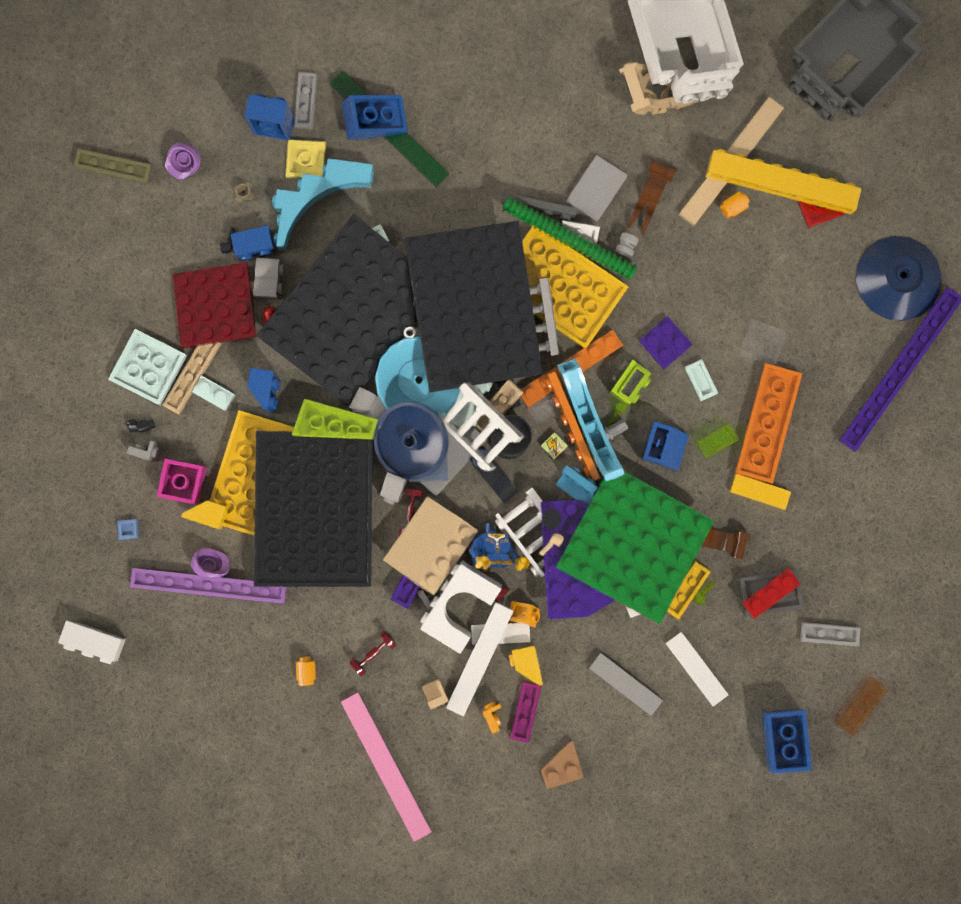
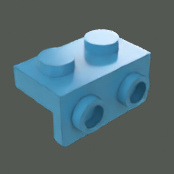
[556,465,598,504]

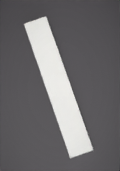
[446,602,513,716]

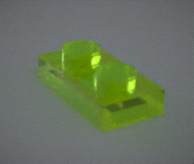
[696,423,739,459]

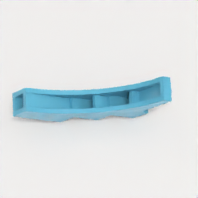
[272,159,374,251]
[557,359,624,481]

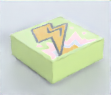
[541,432,568,459]

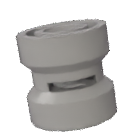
[615,233,639,258]

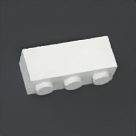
[58,620,126,664]

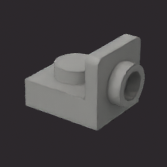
[127,441,159,462]

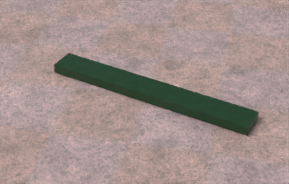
[330,71,449,187]

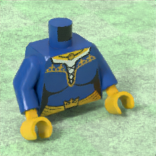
[469,523,530,571]

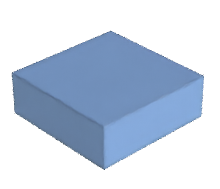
[117,519,139,540]

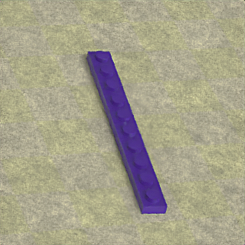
[839,287,961,452]

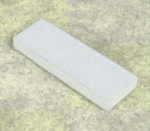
[471,623,530,645]

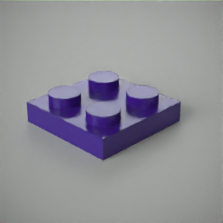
[639,316,693,370]

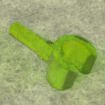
[607,403,627,426]
[693,581,715,605]

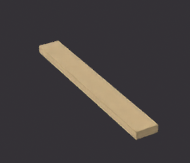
[679,97,784,226]
[162,281,254,415]

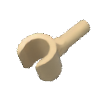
[539,533,564,556]

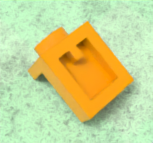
[509,601,540,627]
[482,701,501,734]

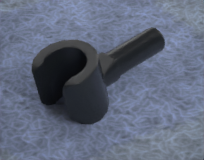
[220,228,235,254]

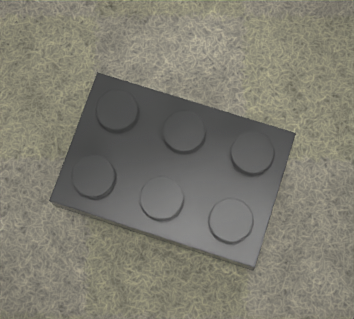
[739,569,804,617]

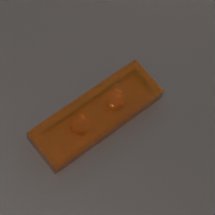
[836,678,888,736]

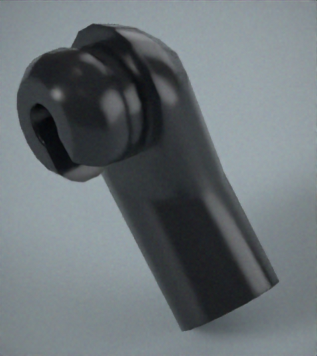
[126,419,156,432]

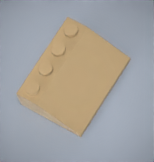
[383,497,478,595]

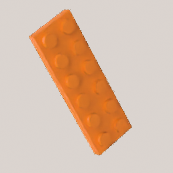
[735,363,802,484]

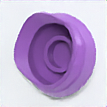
[165,142,201,179]
[191,547,230,578]

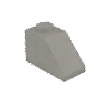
[380,472,407,505]

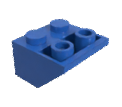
[247,368,281,414]
[641,422,689,472]

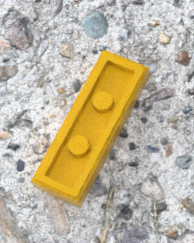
[730,474,791,510]
[667,561,711,619]

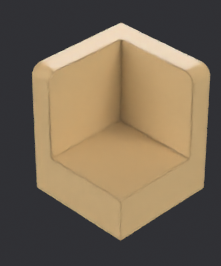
[422,679,449,709]

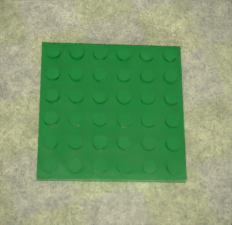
[556,471,714,624]

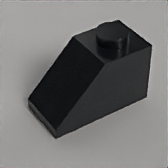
[479,460,518,503]

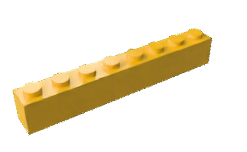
[705,149,862,215]

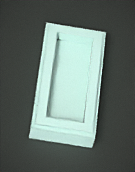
[684,359,718,402]

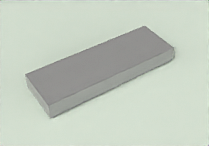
[294,72,318,129]
[800,622,861,647]

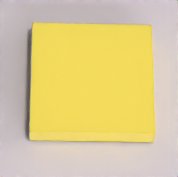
[286,140,326,179]

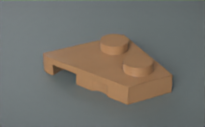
[541,741,584,789]

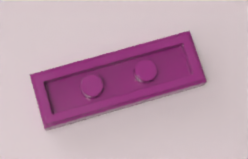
[510,681,542,743]

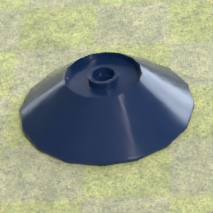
[856,236,942,321]

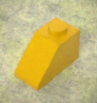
[181,499,229,530]
[509,645,543,685]

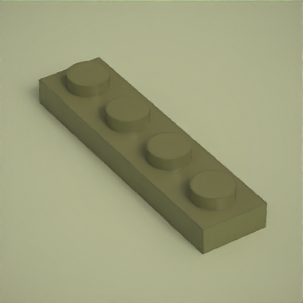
[73,148,153,184]

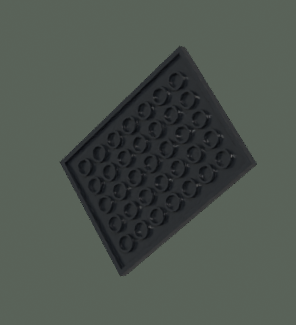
[256,214,417,406]
[404,221,543,393]
[254,431,373,587]

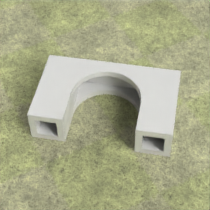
[420,560,502,653]

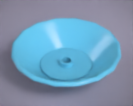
[375,336,461,416]

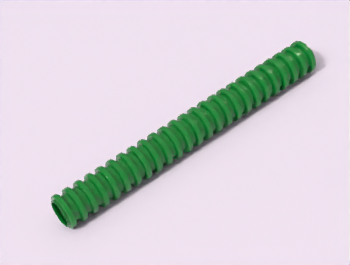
[502,196,637,280]

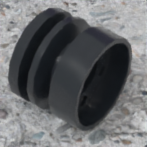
[489,415,532,460]

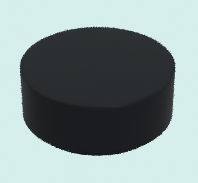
[541,509,562,529]

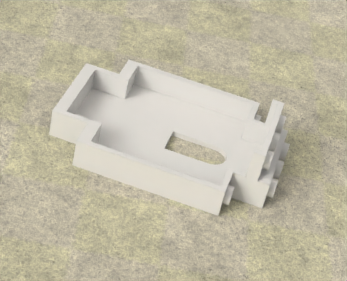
[628,0,744,104]

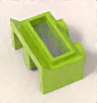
[610,360,652,406]

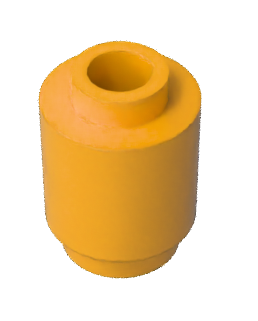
[720,192,750,218]
[296,656,316,686]

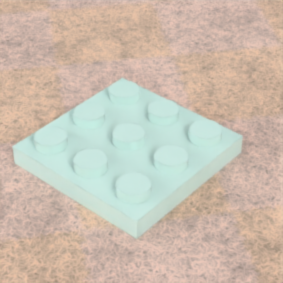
[108,329,187,406]

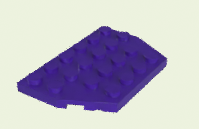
[540,500,616,619]

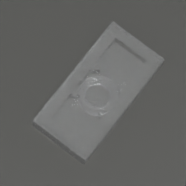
[527,392,569,425]

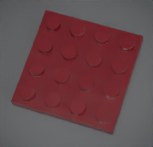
[172,262,257,349]

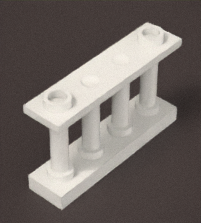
[438,383,524,471]
[494,488,545,578]

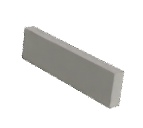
[589,653,663,716]

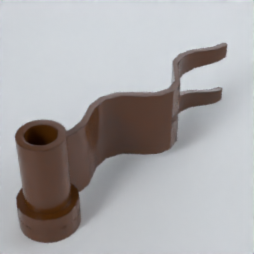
[627,159,677,234]
[702,528,750,560]

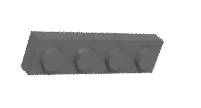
[501,192,577,221]

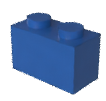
[231,225,275,261]

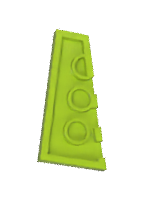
[292,399,378,439]

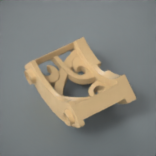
[619,56,699,115]

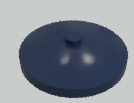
[374,402,449,480]

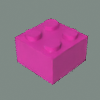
[157,459,207,505]

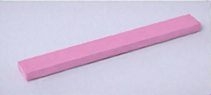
[341,692,432,842]

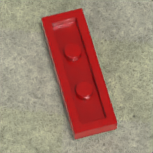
[742,568,801,619]

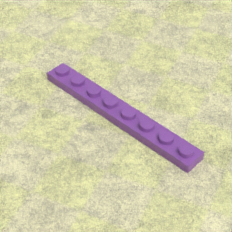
[130,568,287,604]

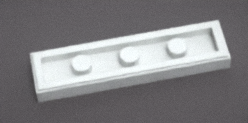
[665,632,728,706]

